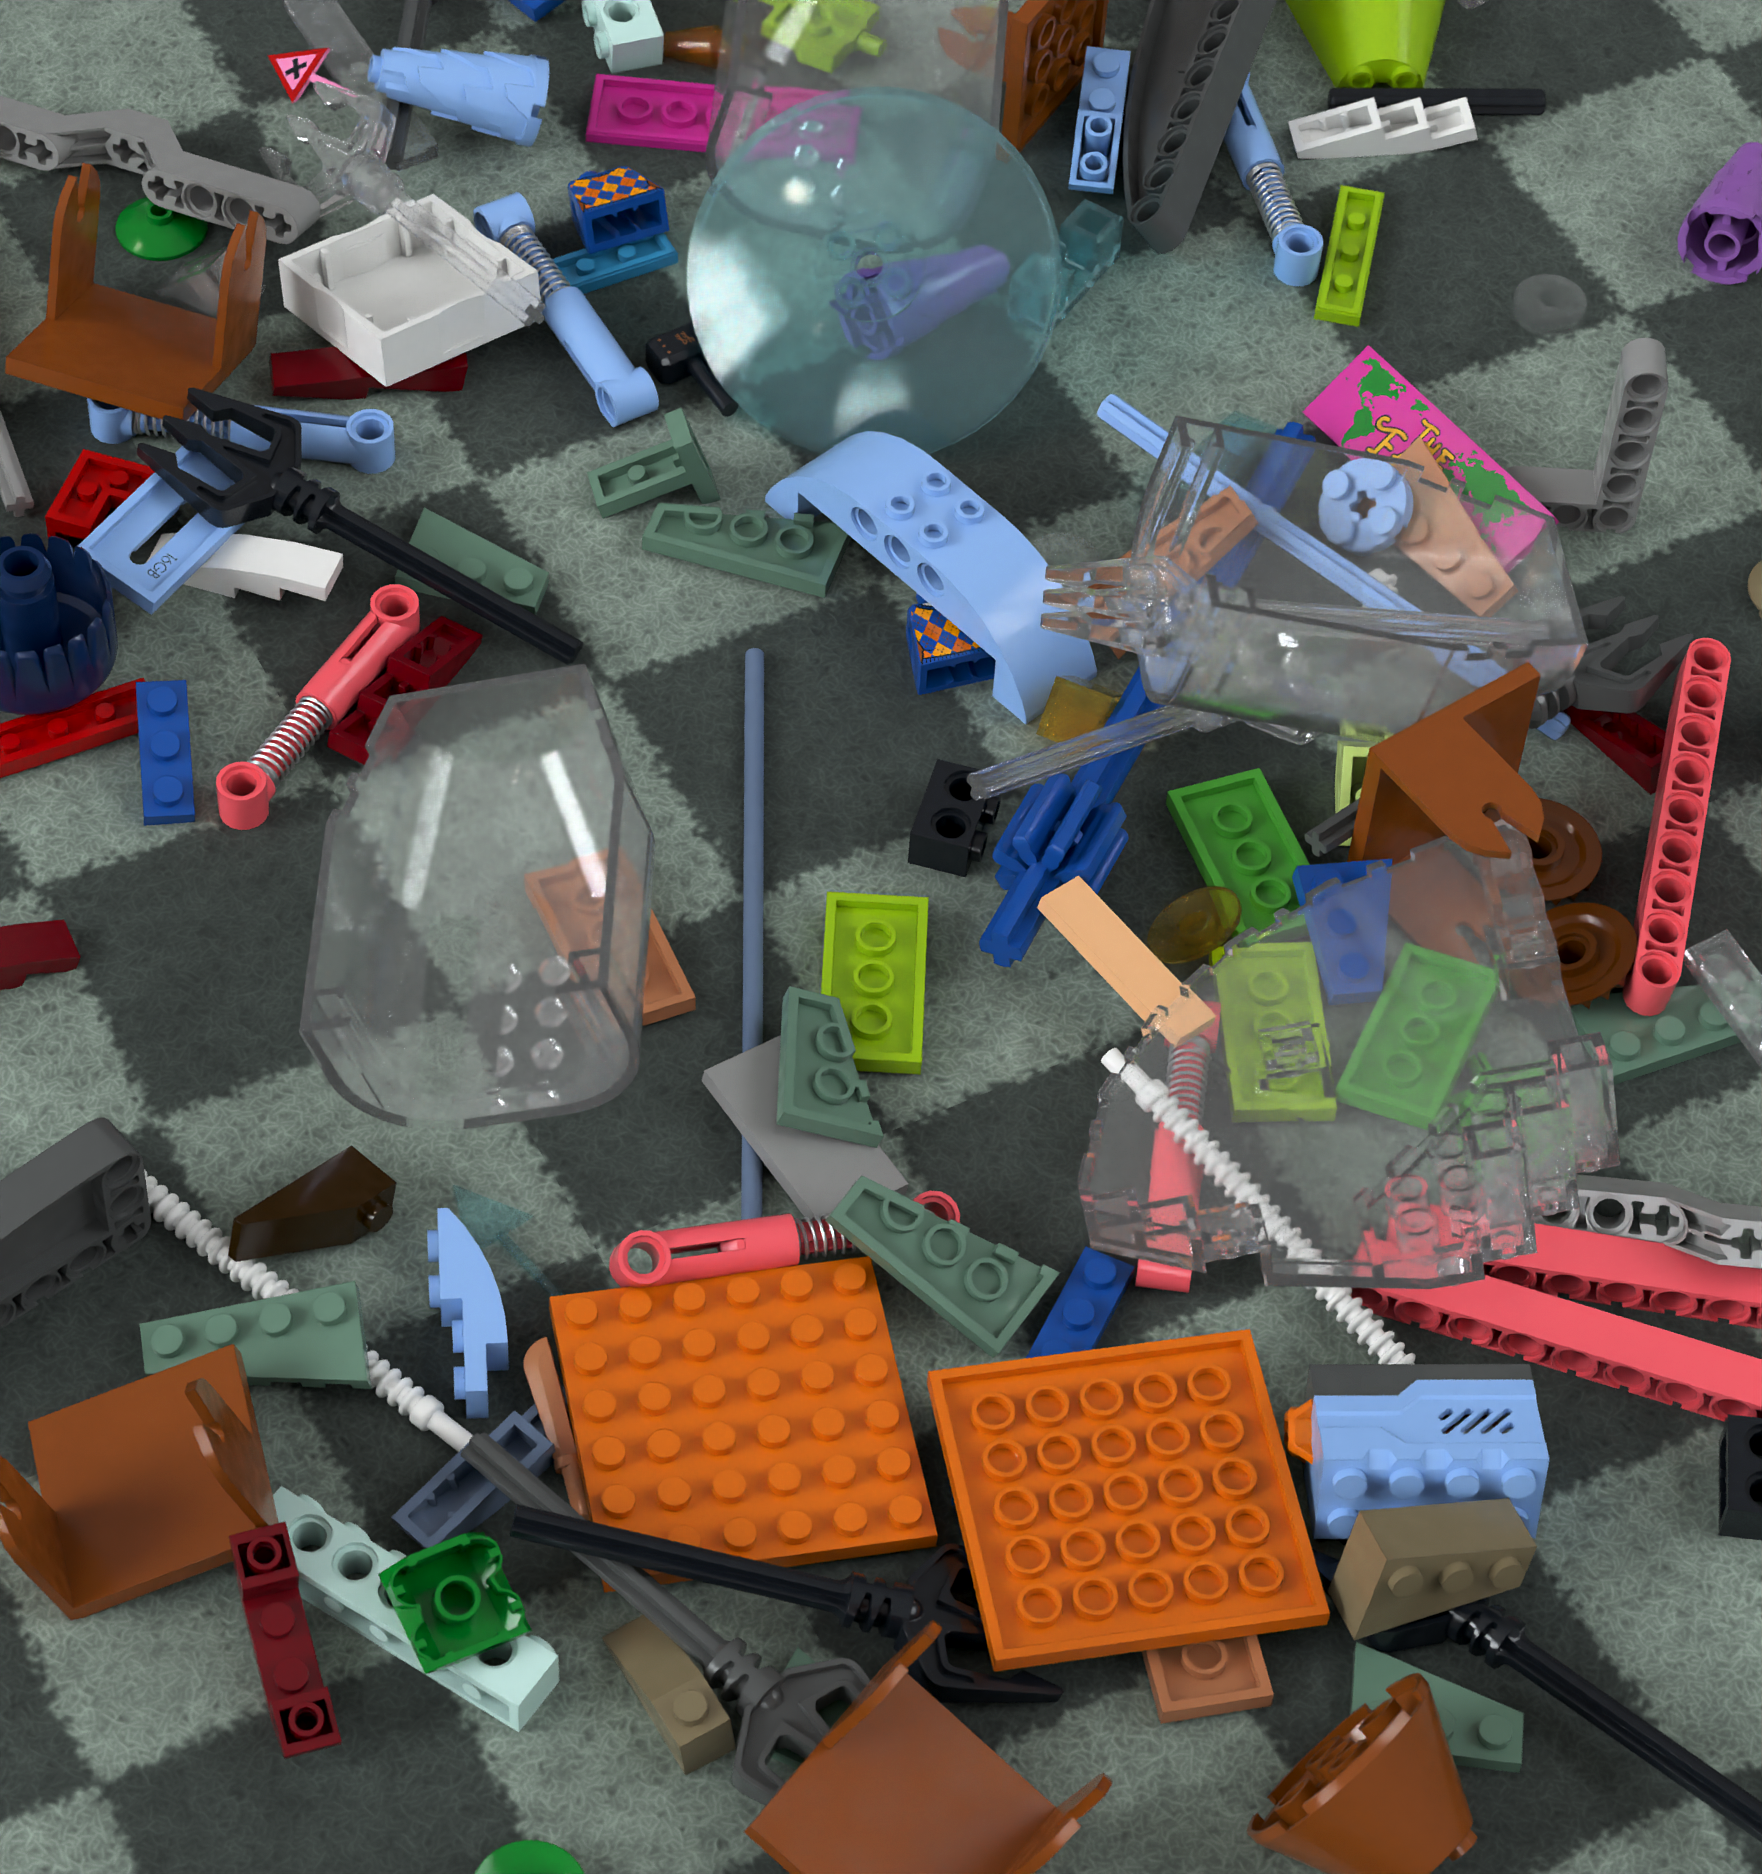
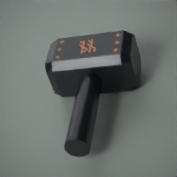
[646,319,738,417]

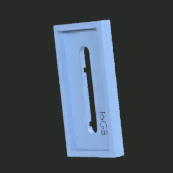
[74,446,246,615]

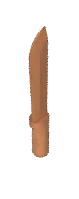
[523,1337,590,1521]

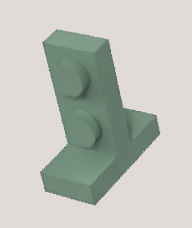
[587,408,721,518]

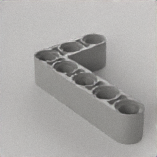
[1504,338,1668,533]

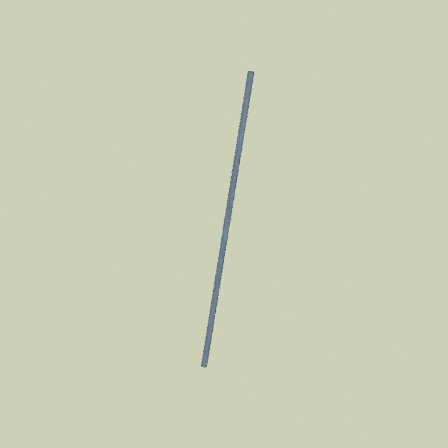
[741,648,764,1220]

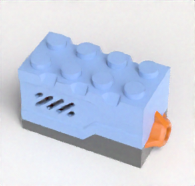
[1283,1364,1549,1539]

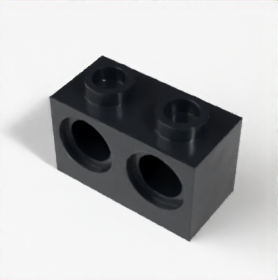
[908,759,1001,878]
[1719,1414,1762,1540]

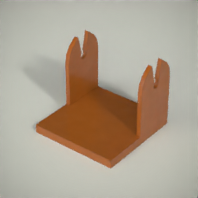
[941,0,1108,157]
[5,162,266,421]
[1347,662,1544,967]
[0,1344,279,1620]
[744,1620,1113,1874]

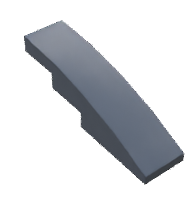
[391,1385,572,1549]

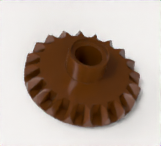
[1472,798,1602,907]
[1506,902,1637,1014]

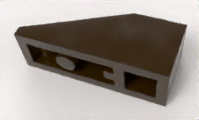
[228,1145,397,1262]

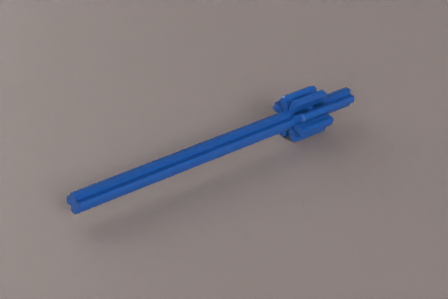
[979,422,1316,967]

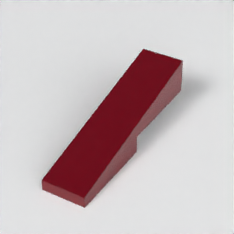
[269,347,468,400]
[1512,655,1666,795]

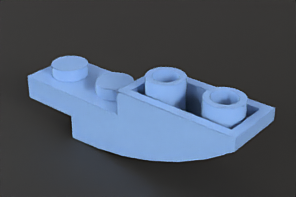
[1068,46,1131,194]
[427,1208,509,1419]

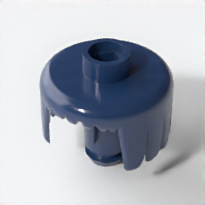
[0,533,118,715]

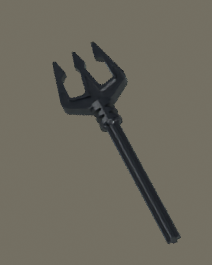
[137,388,584,665]
[509,1504,1063,1703]
[1312,1539,1762,1843]

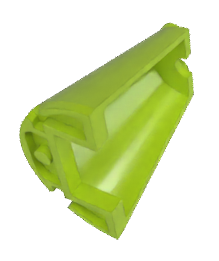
[1285,0,1445,88]

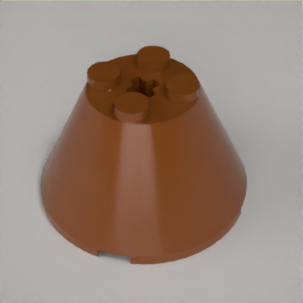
[1247,1673,1478,1874]

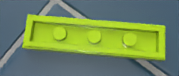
[1314,185,1385,327]

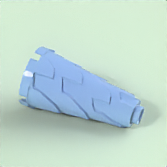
[367,47,549,147]

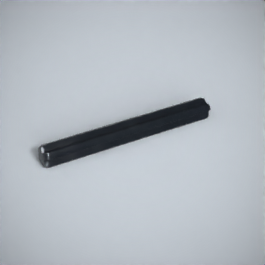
[1328,88,1546,115]

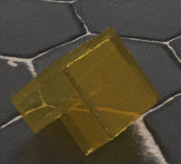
[1036,676,1123,754]

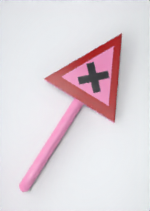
[268,48,370,106]

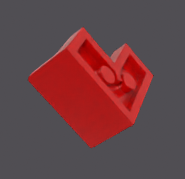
[45,449,174,540]

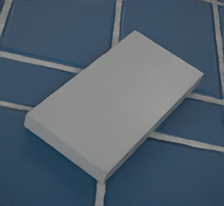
[702,1035,909,1221]

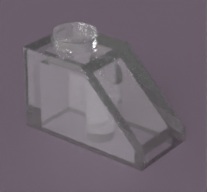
[156,246,267,319]

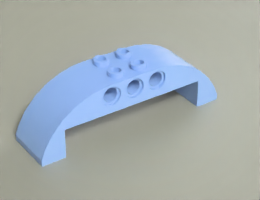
[765,431,1097,724]

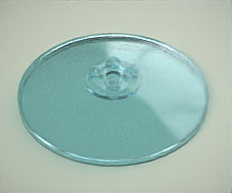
[687,87,1062,454]

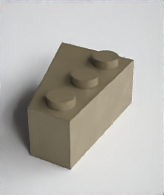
[1328,1498,1537,1640]

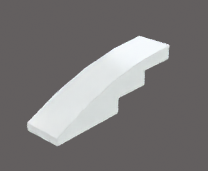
[1288,97,1478,159]
[147,533,343,601]

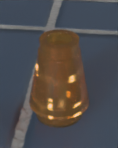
[664,24,731,69]

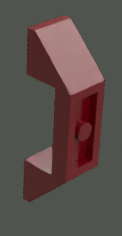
[229,1522,342,1759]

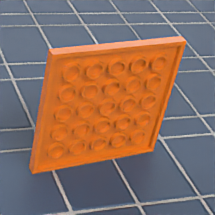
[549,1256,938,1593]
[927,1329,1330,1672]

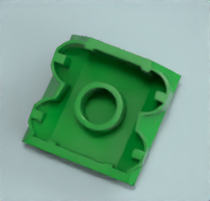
[378,1532,532,1674]

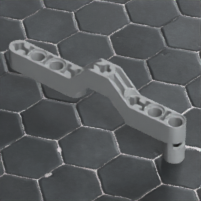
[0,95,321,244]
[1478,1168,1762,1269]

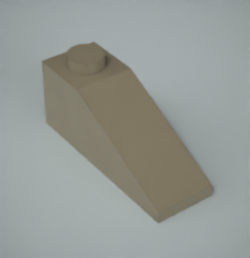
[602,1615,736,1775]

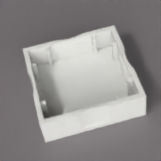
[278,194,542,387]

